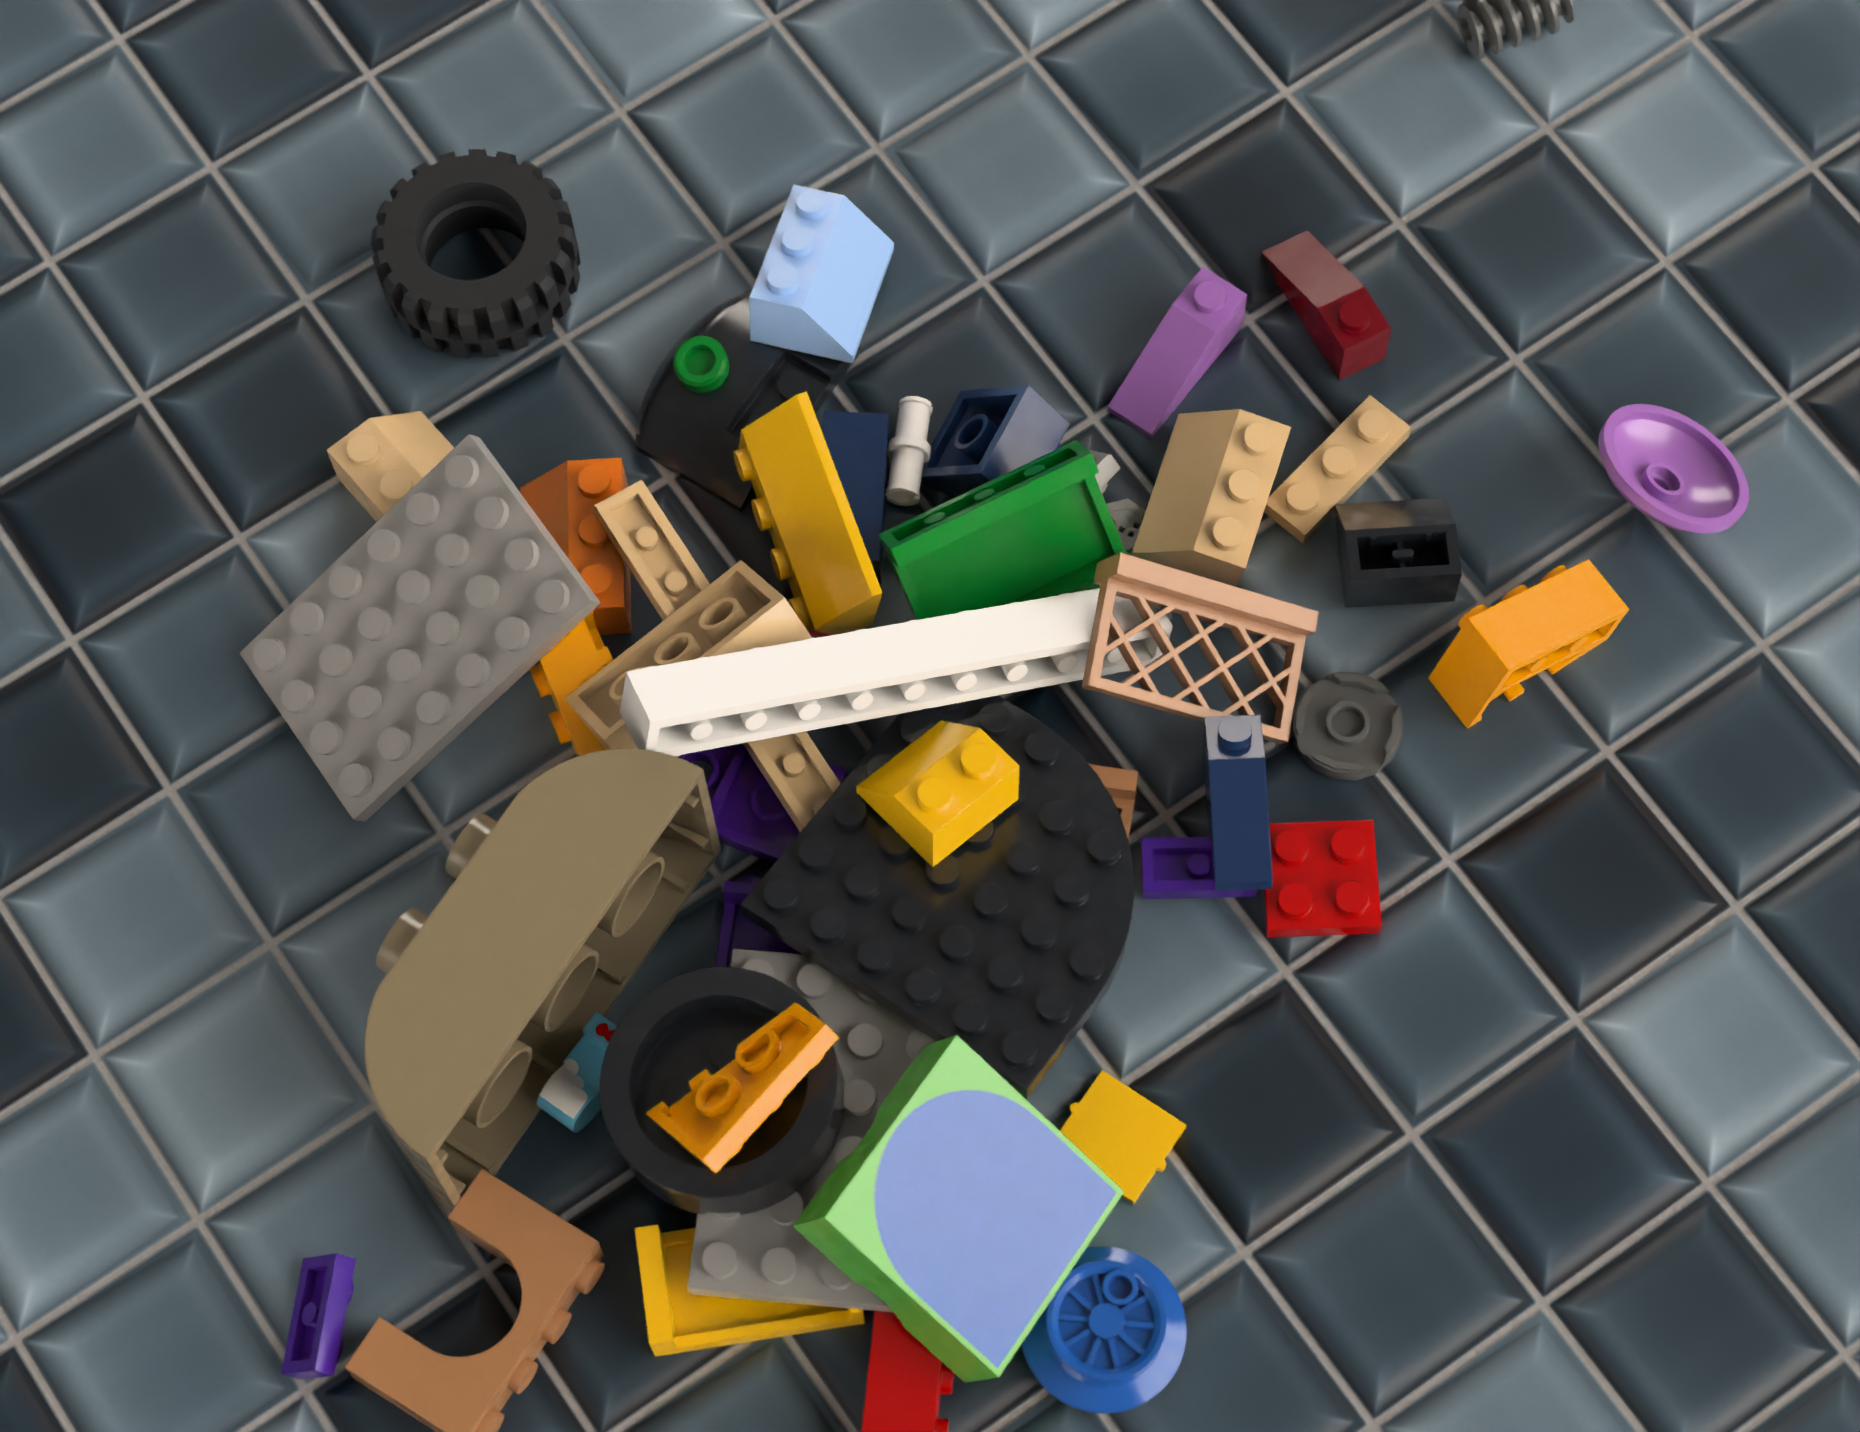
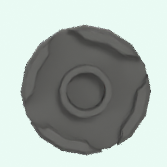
[1292,671,1403,781]

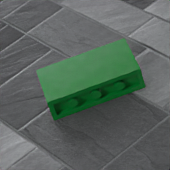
[878,440,1130,620]

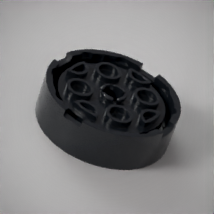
[600,967,844,1215]

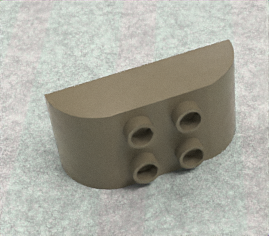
[364,749,722,1212]

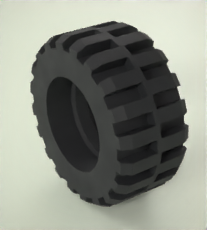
[371,149,581,359]

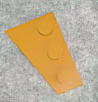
[645,1002,839,1173]

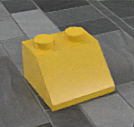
[856,720,1020,867]

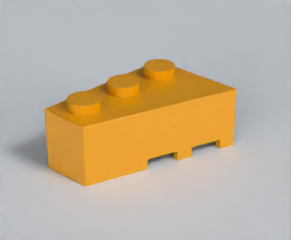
[1428,559,1629,729]
[529,611,613,756]

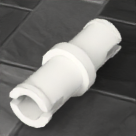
[885,396,933,506]

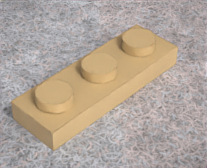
[1264,395,1411,544]

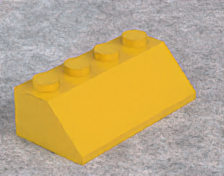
[733,392,882,635]

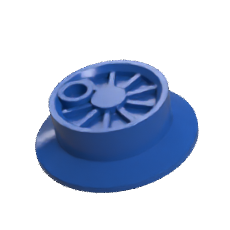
[1021,1246,1187,1414]

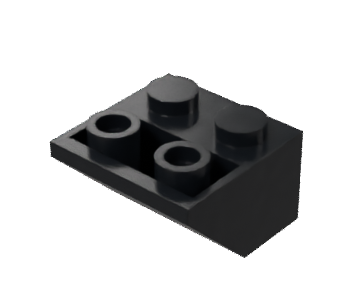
[1334,498,1462,608]

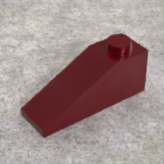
[1261,230,1391,380]

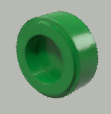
[673,336,729,393]

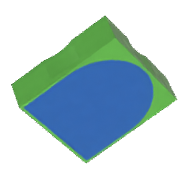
[793,1035,1124,1383]

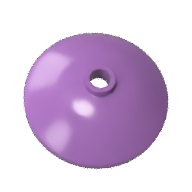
[1598,404,1749,534]

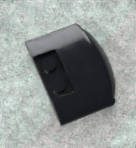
[635,288,861,513]

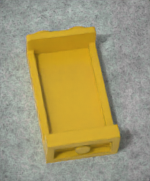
[635,1224,865,1357]

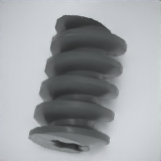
[1457,0,1574,60]

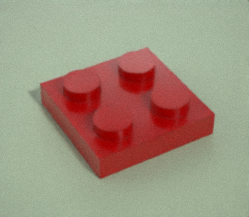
[1263,820,1382,938]

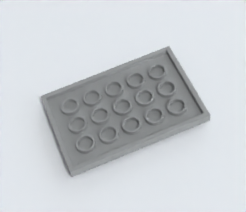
[239,434,601,822]
[687,949,937,1312]

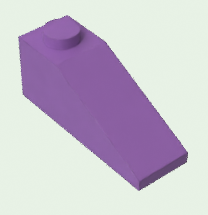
[1108,267,1247,439]

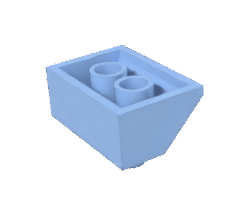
[749,185,894,363]

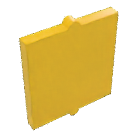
[1060,1070,1187,1205]

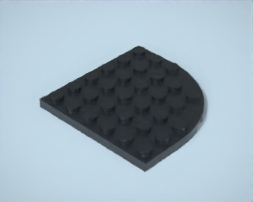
[741,695,1134,1099]

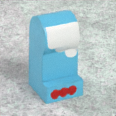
[537,1012,617,1133]

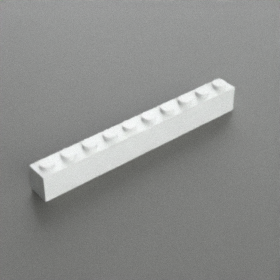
[620,588,1173,756]

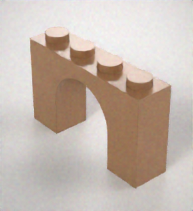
[345,1168,605,1432]

